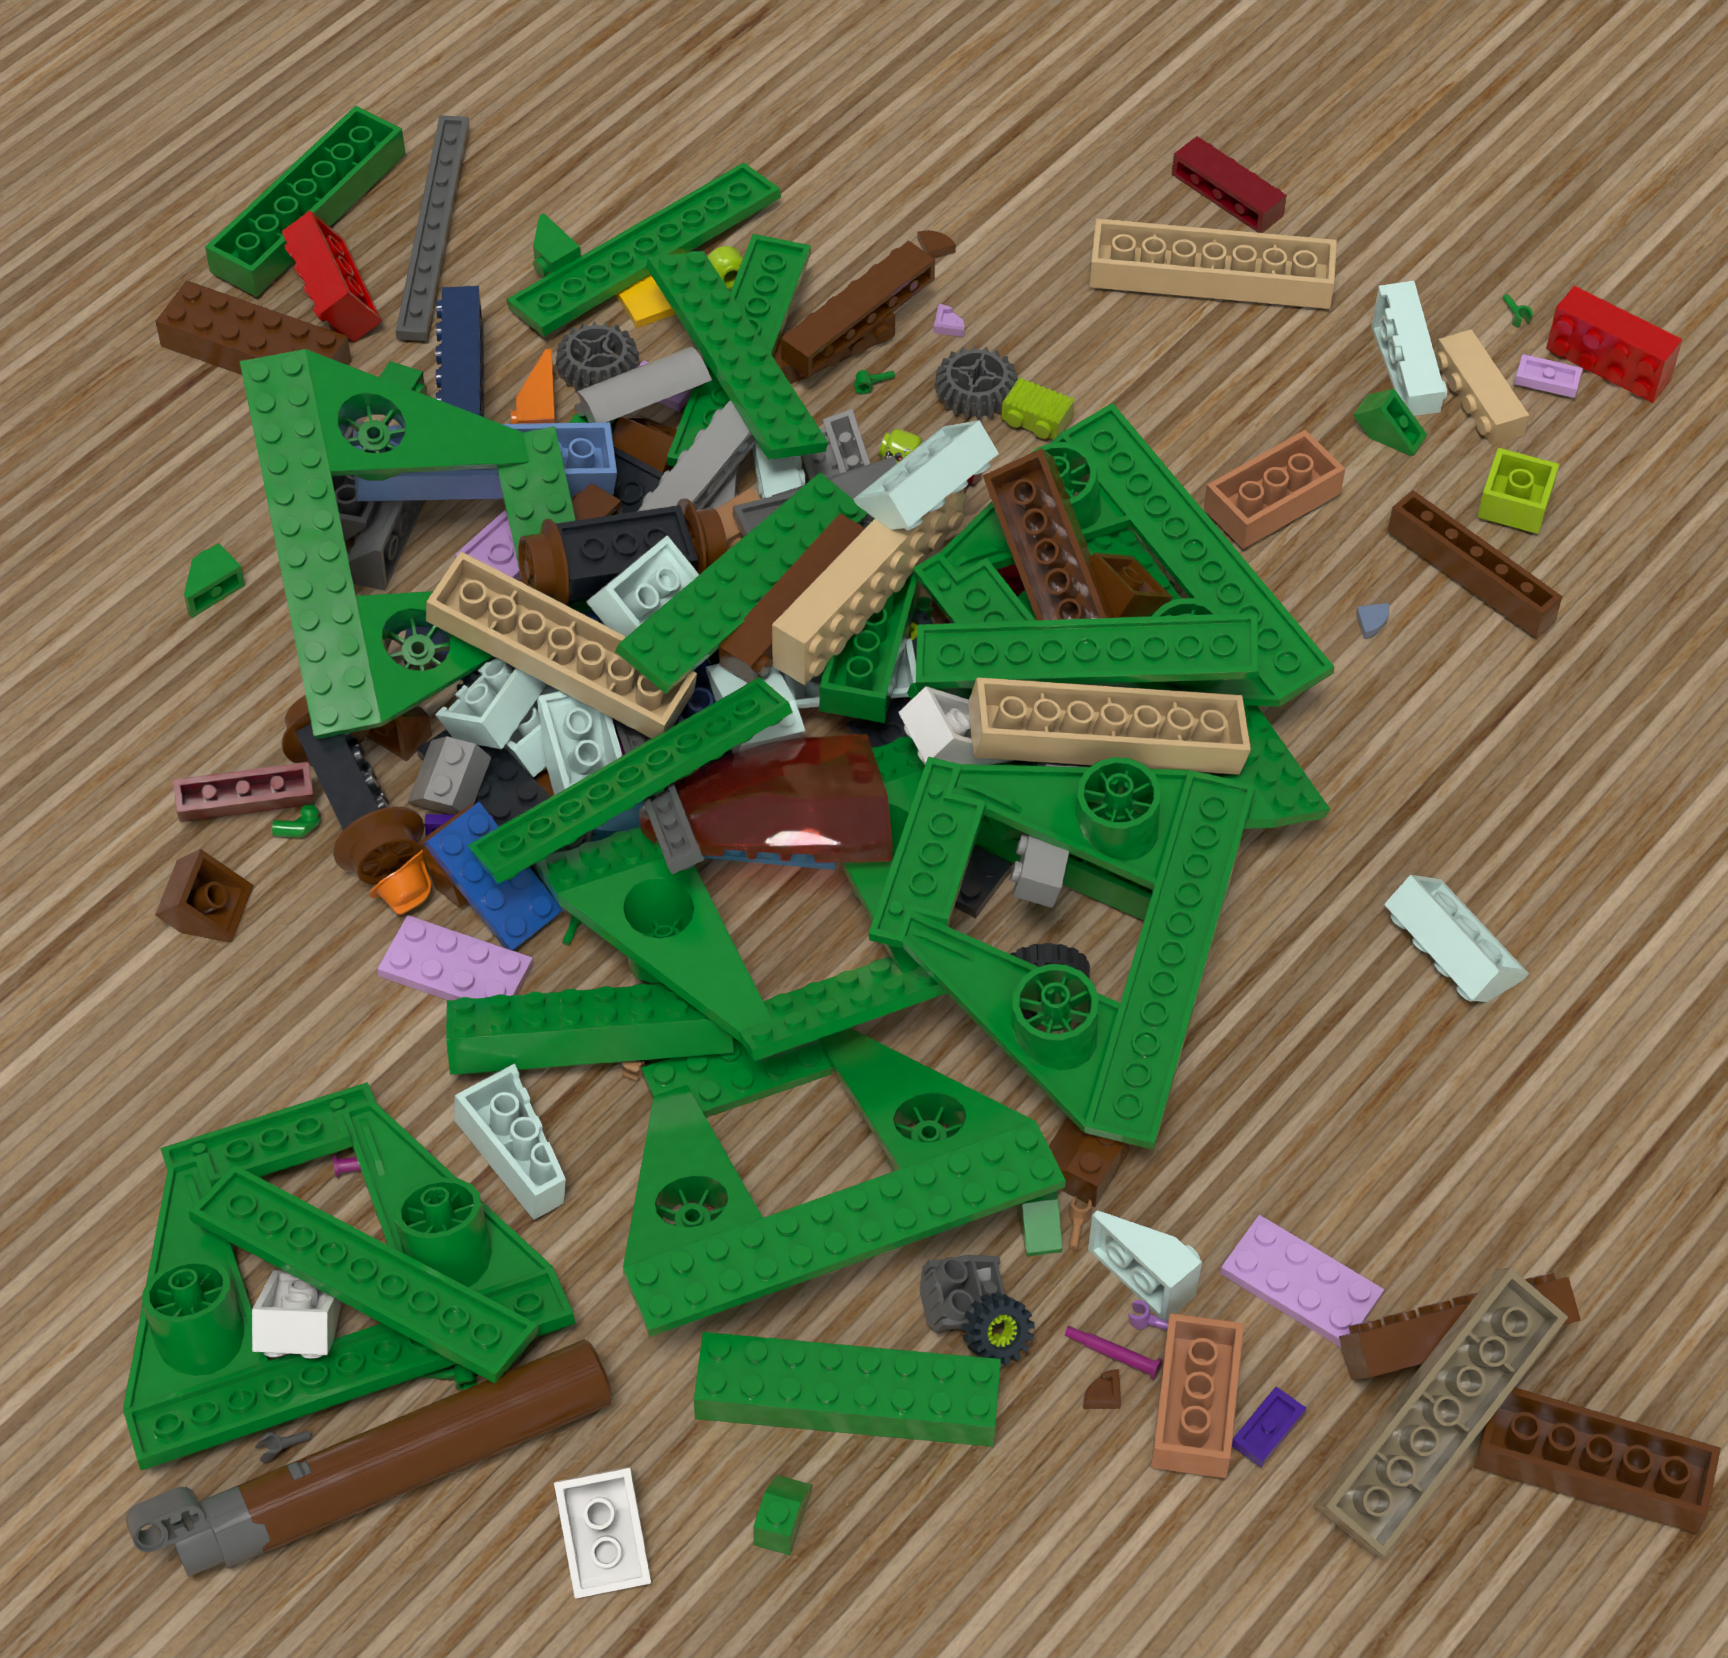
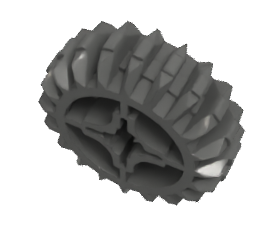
[555,321,639,392]
[935,345,1018,420]

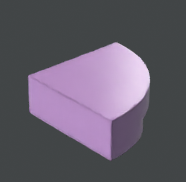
[934,304,964,337]

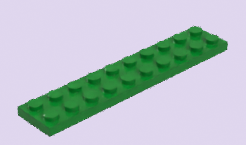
[506,162,781,337]
[667,234,811,477]
[646,251,828,460]
[615,472,868,694]
[915,613,1259,689]
[467,677,793,884]
[189,1164,538,1384]

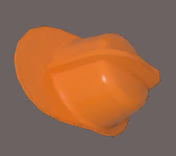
[369,850,431,915]

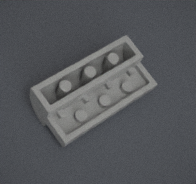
[575,347,711,423]
[802,409,871,480]

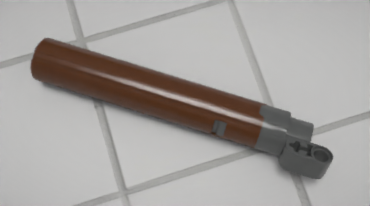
[126,1339,613,1577]

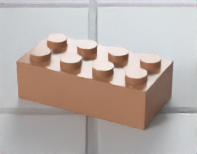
[1204,430,1345,549]
[1151,1313,1244,1479]

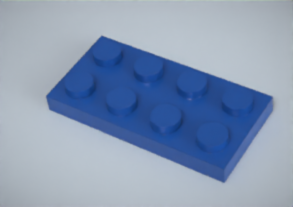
[424,802,563,950]

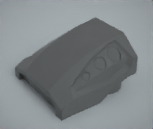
[920,1255,1005,1332]

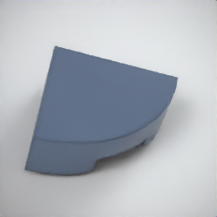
[1356,603,1389,639]

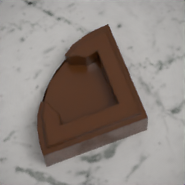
[917,230,956,258]
[1083,1369,1121,1409]

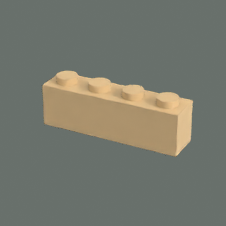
[1435,329,1529,446]

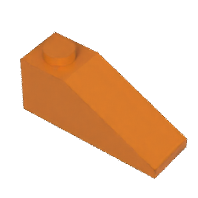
[511,349,556,424]

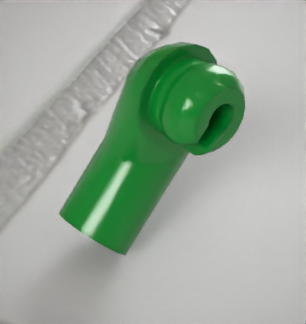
[272,804,321,838]

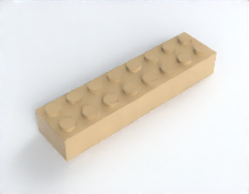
[1089,218,1337,309]
[772,488,966,685]
[426,551,697,739]
[968,677,1251,774]

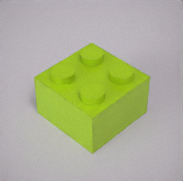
[1477,448,1560,534]

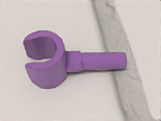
[1128,1300,1168,1331]

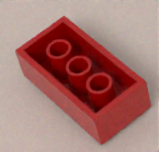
[282,210,382,342]
[1546,285,1683,403]

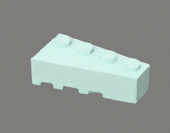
[1371,281,1447,416]
[752,442,805,499]
[435,658,547,749]
[454,1064,566,1220]

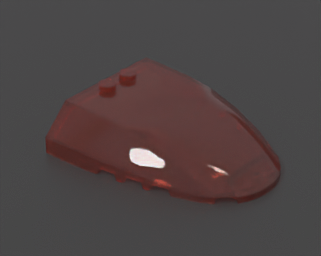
[639,734,892,863]

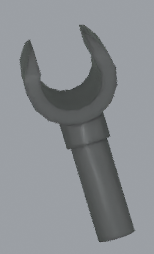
[255,1431,311,1463]

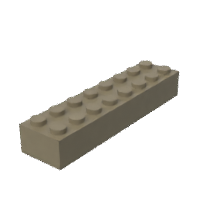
[1314,1268,1568,1556]

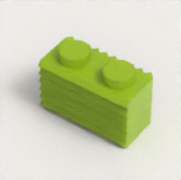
[1001,377,1074,440]

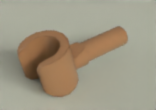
[622,1060,645,1081]
[1068,1197,1092,1250]

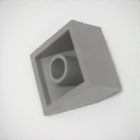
[408,736,491,815]

